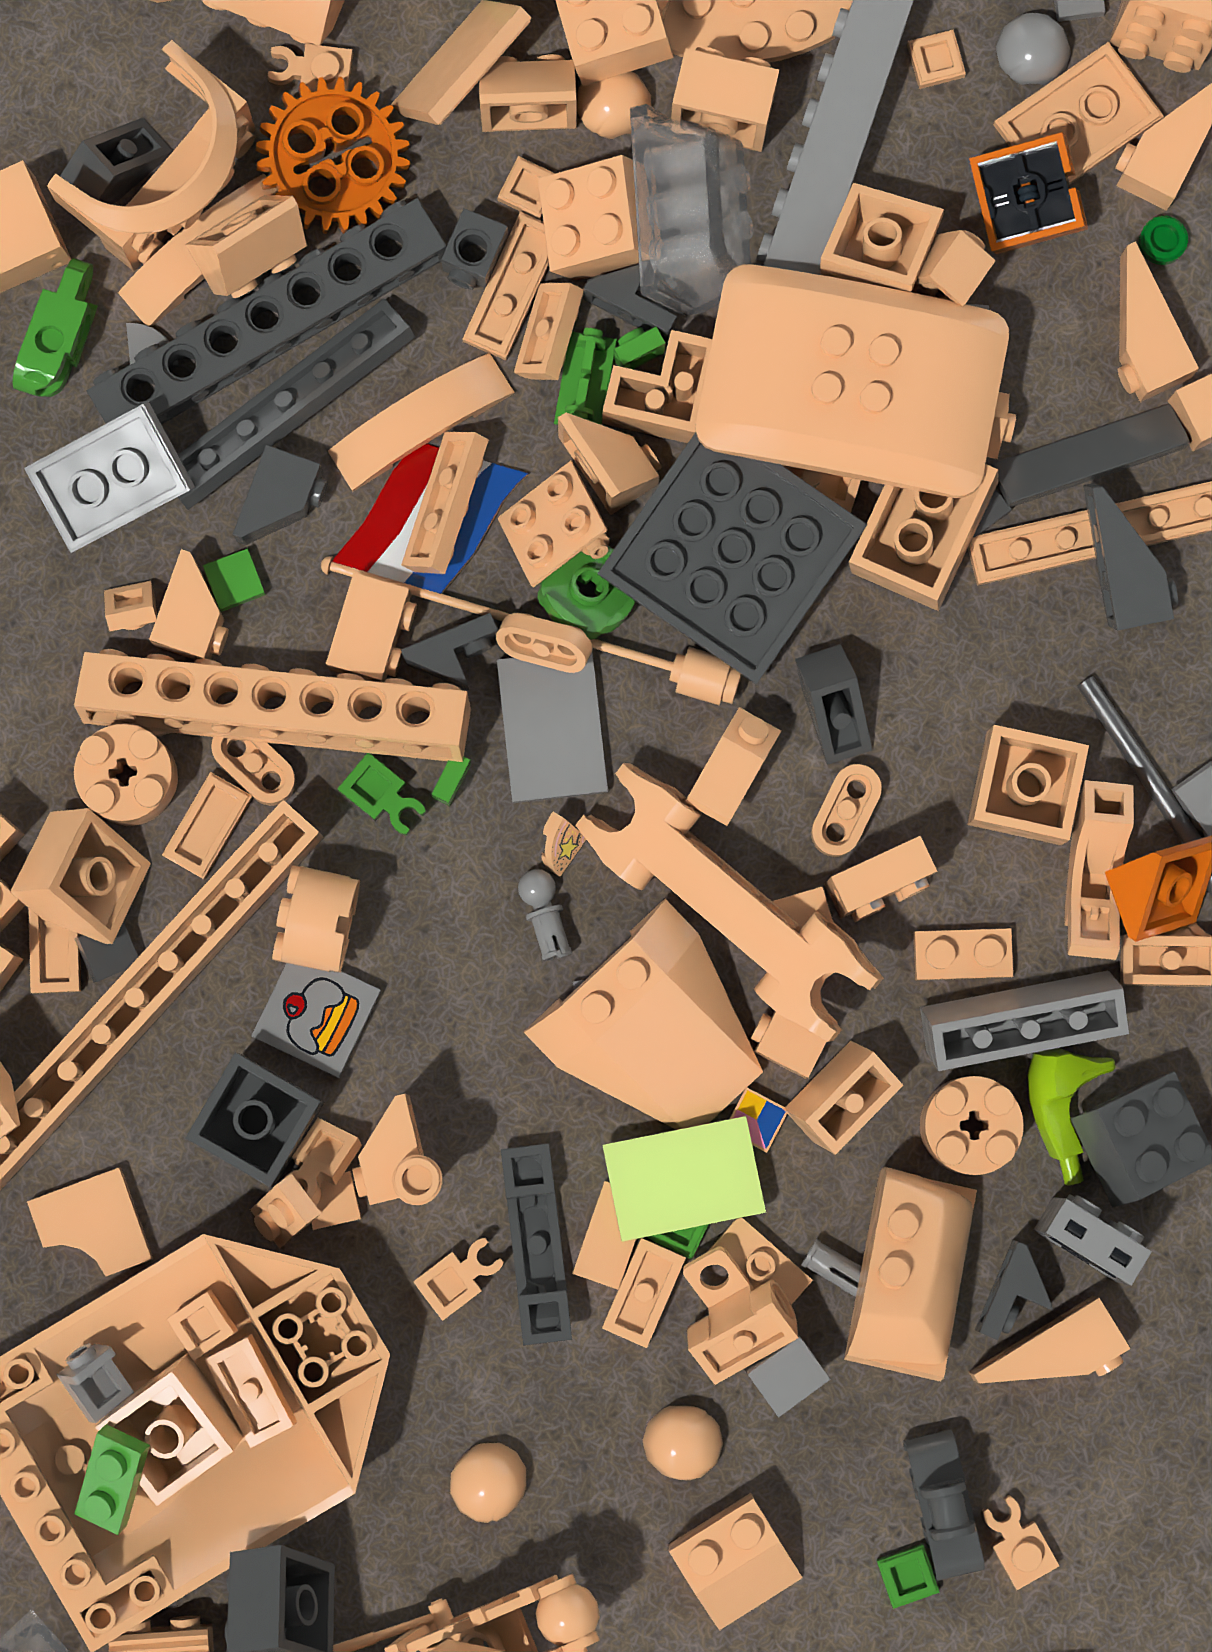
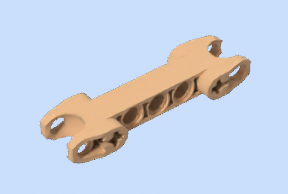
[575,763,884,1042]

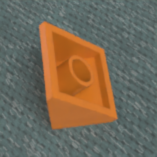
[1105,835,1212,942]

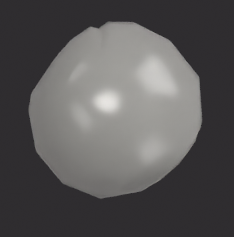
[996,13,1071,86]

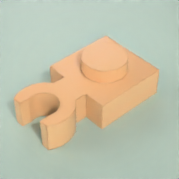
[268,44,353,92]
[284,1118,362,1205]
[413,1237,504,1321]
[982,1495,1059,1590]

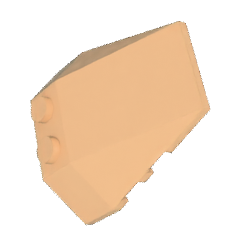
[524,898,763,1130]

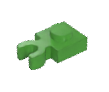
[338,753,427,836]

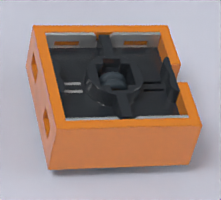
[969,132,1088,254]

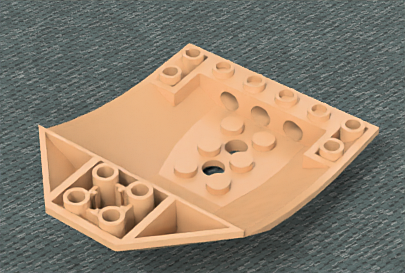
[0,1234,390,1652]

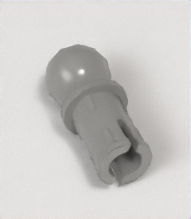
[518,869,572,962]

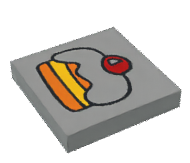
[251,963,382,1078]

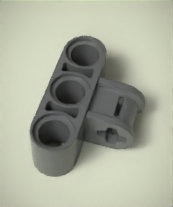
[903,1429,985,1581]

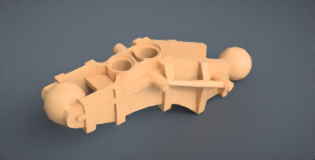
[333,1573,600,1652]

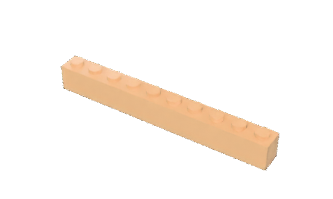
[0,800,324,1190]

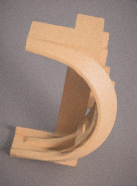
[47,40,256,272]

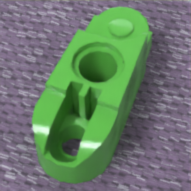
[12,258,98,397]

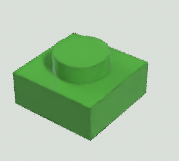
[614,327,665,369]

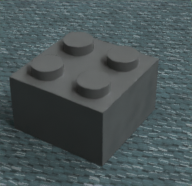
[186,1052,325,1188]
[1070,1071,1212,1208]
[225,1545,335,1652]

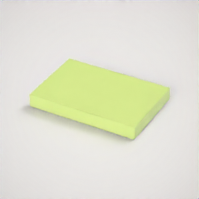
[602,1116,766,1242]

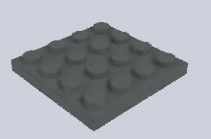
[597,432,867,685]

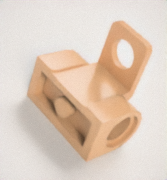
[683,1247,799,1385]

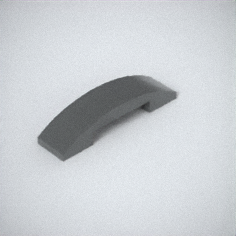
[501,1143,572,1346]

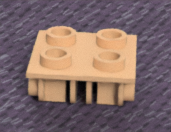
[498,460,609,588]

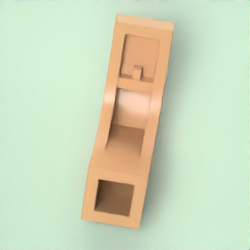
[1064,780,1134,960]

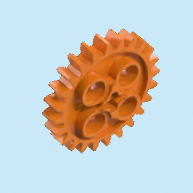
[255,77,410,234]

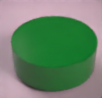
[1139,216,1188,265]

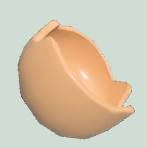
[576,71,651,139]
[643,1406,723,1480]
[450,1443,526,1523]

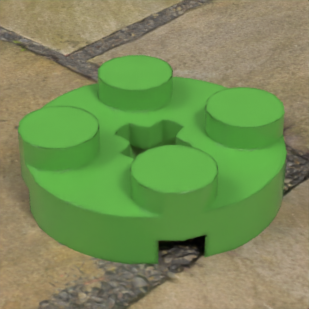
[537,546,635,640]

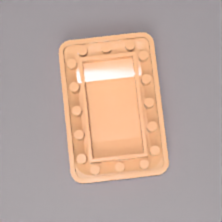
[696,264,1009,498]

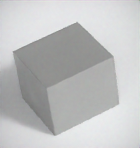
[744,1335,831,1417]

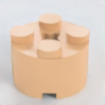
[74,724,178,826]
[272,865,360,972]
[920,1076,1024,1175]

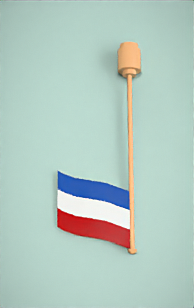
[321,444,741,706]

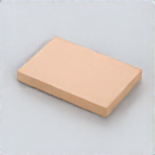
[391,0,531,125]
[993,42,1164,184]

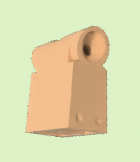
[0,160,71,293]

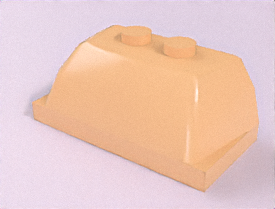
[844,1167,977,1382]

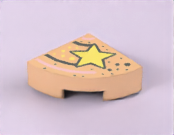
[541,811,586,877]

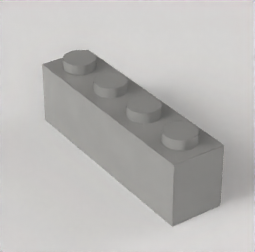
[920,971,1129,1071]

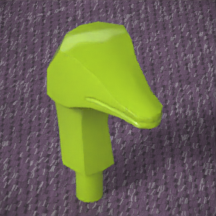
[1028,1048,1116,1185]

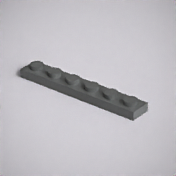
[178,298,415,510]

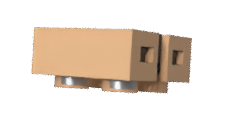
[824,836,937,922]

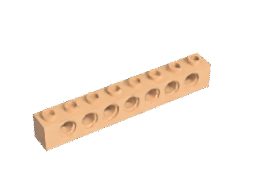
[74,649,471,762]

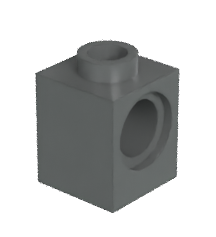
[441,208,509,290]

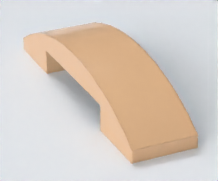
[118,174,278,327]
[328,353,515,492]

